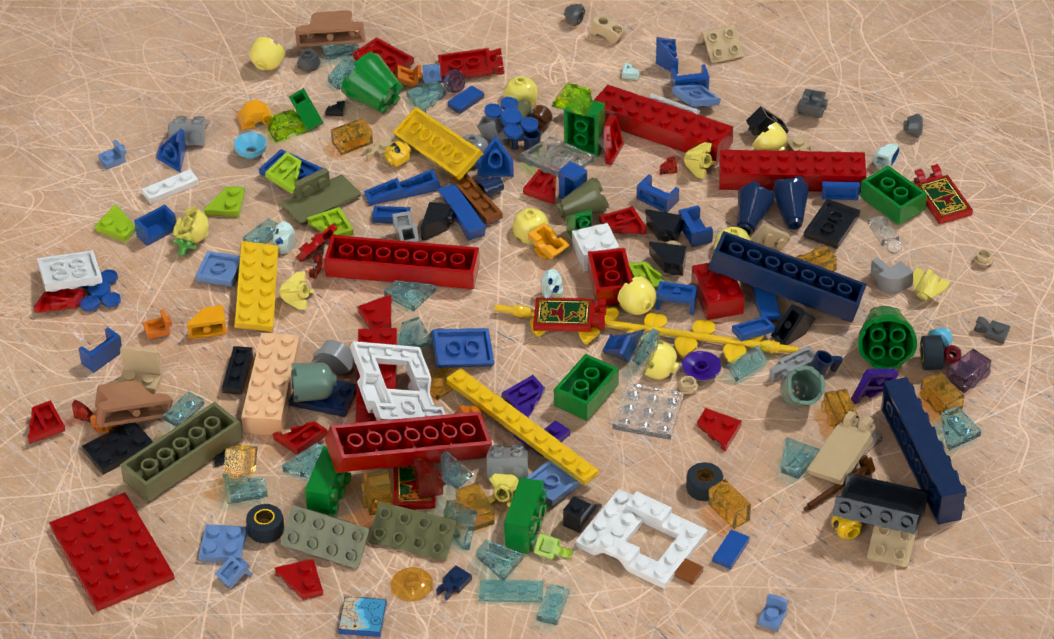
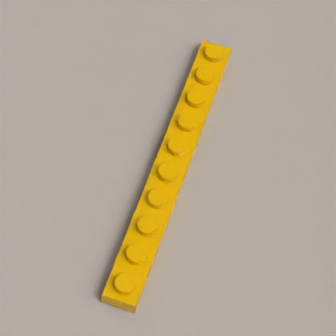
[446,368,599,486]

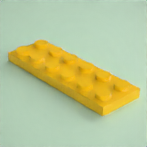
[392,107,483,180]
[234,241,279,332]

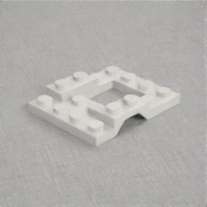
[349,341,446,421]
[576,489,707,589]

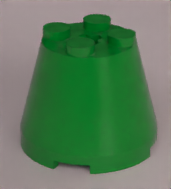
[341,52,403,114]
[858,306,917,369]

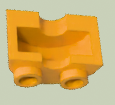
[237,99,276,130]
[528,223,570,260]

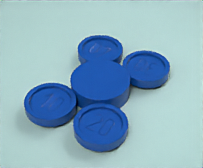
[484,97,538,139]
[80,269,121,311]

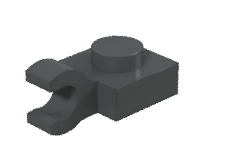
[974,316,1011,344]

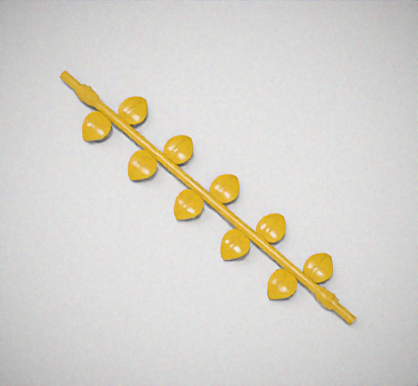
[494,304,799,365]

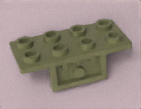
[281,168,361,225]
[368,502,457,561]
[280,505,370,569]

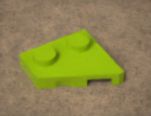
[265,152,301,194]
[204,186,245,217]
[95,205,136,242]
[307,207,354,236]
[629,262,672,292]

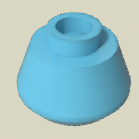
[927,327,953,350]

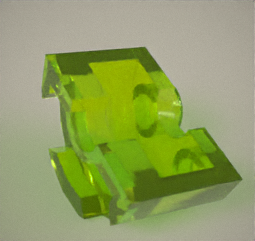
[552,83,593,116]
[268,109,308,142]

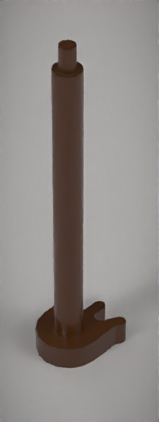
[803,455,875,511]

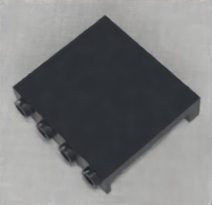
[832,473,929,534]

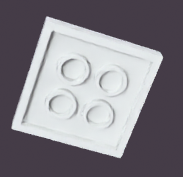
[37,250,102,292]

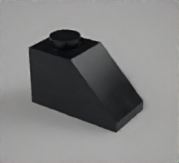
[746,106,789,136]
[421,202,454,240]
[645,209,683,242]
[649,241,687,275]
[770,304,816,345]
[563,496,602,534]

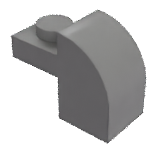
[477,115,520,145]
[392,211,419,242]
[870,257,914,293]
[310,340,355,375]

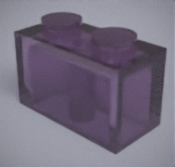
[946,348,991,393]

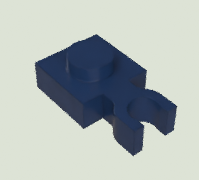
[436,565,472,600]

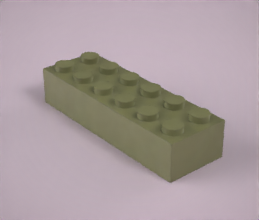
[120,402,242,502]

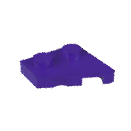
[851,369,899,404]
[501,375,545,418]

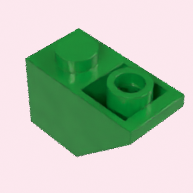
[289,88,324,132]
[566,210,592,238]

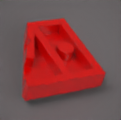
[603,115,624,165]
[599,206,647,234]
[27,400,66,444]
[273,421,328,455]
[274,559,323,600]

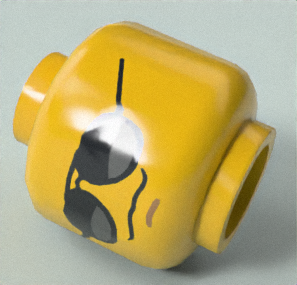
[384,140,411,167]
[831,516,862,540]

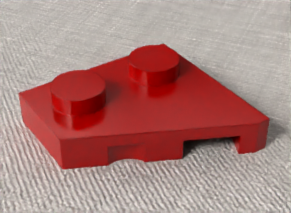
[523,167,556,204]
[296,223,338,262]
[34,288,85,313]
[357,294,392,329]
[697,408,742,451]

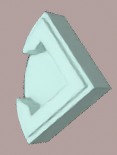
[622,63,639,80]

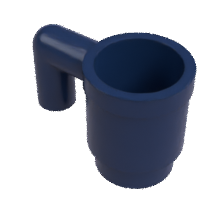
[511,129,541,155]
[474,175,504,197]
[809,350,843,376]

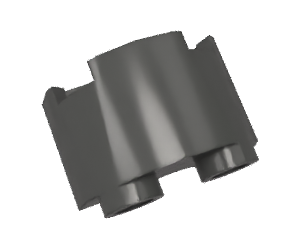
[797,89,828,118]

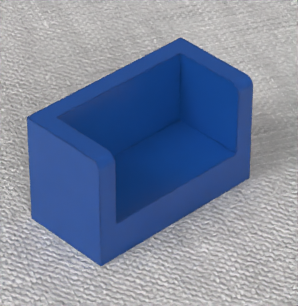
[670,64,709,90]
[559,161,587,199]
[636,174,679,212]
[134,205,176,246]
[678,205,713,247]
[656,281,697,315]
[78,327,122,373]

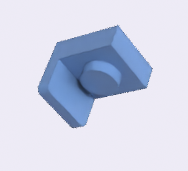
[422,63,441,83]
[98,140,126,170]
[215,556,253,588]
[758,594,788,632]

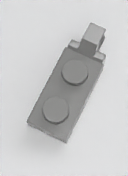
[769,346,815,382]

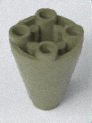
[556,178,610,217]

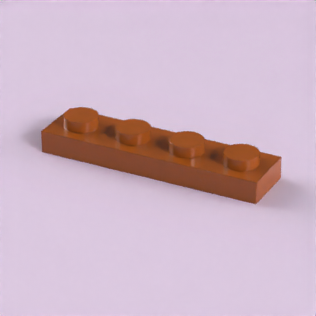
[450,173,503,224]

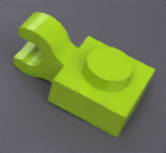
[534,533,574,560]

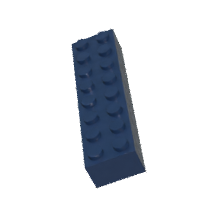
[708,231,867,323]
[881,377,967,525]

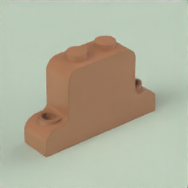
[295,10,366,47]
[95,381,173,428]

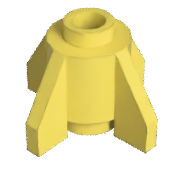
[684,142,718,179]
[913,267,951,301]
[279,271,314,310]
[486,474,519,507]

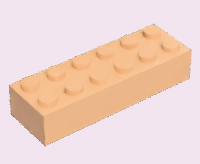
[241,333,301,435]

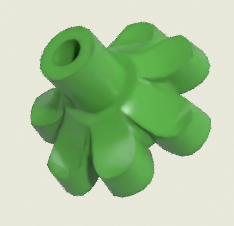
[173,238,197,256]

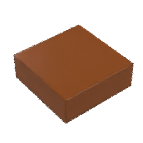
[675,558,703,585]

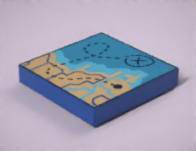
[338,596,387,637]

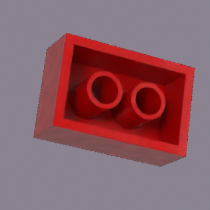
[588,248,633,306]
[691,263,745,320]

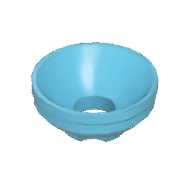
[234,132,267,159]

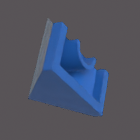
[656,37,678,74]
[156,128,186,173]
[477,135,514,177]
[602,329,645,363]

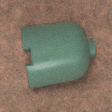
[291,363,337,402]
[780,365,826,408]

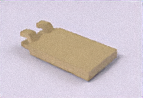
[807,411,876,485]

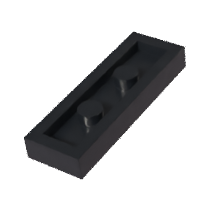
[222,346,253,395]

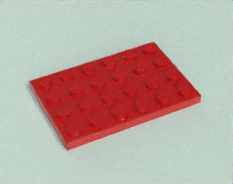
[49,492,175,611]

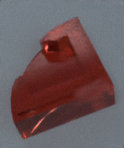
[660,156,678,175]
[309,252,323,279]
[71,400,94,423]

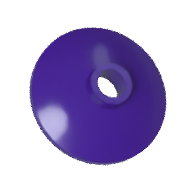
[682,351,721,380]

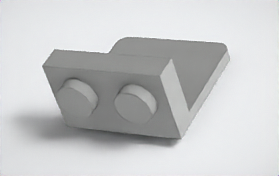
[168,116,209,145]
[487,444,528,482]

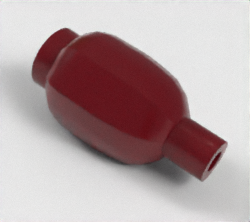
[944,345,962,364]

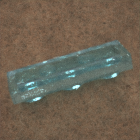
[479,580,543,603]

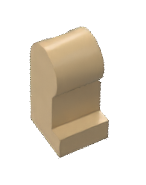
[590,13,625,43]

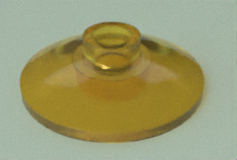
[391,567,433,601]

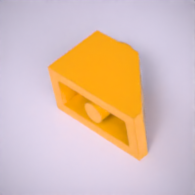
[187,305,227,340]

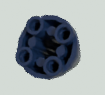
[772,176,809,230]
[737,181,775,235]

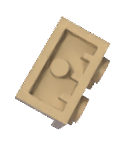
[698,25,744,64]
[750,223,791,251]
[118,346,163,394]
[867,525,918,568]

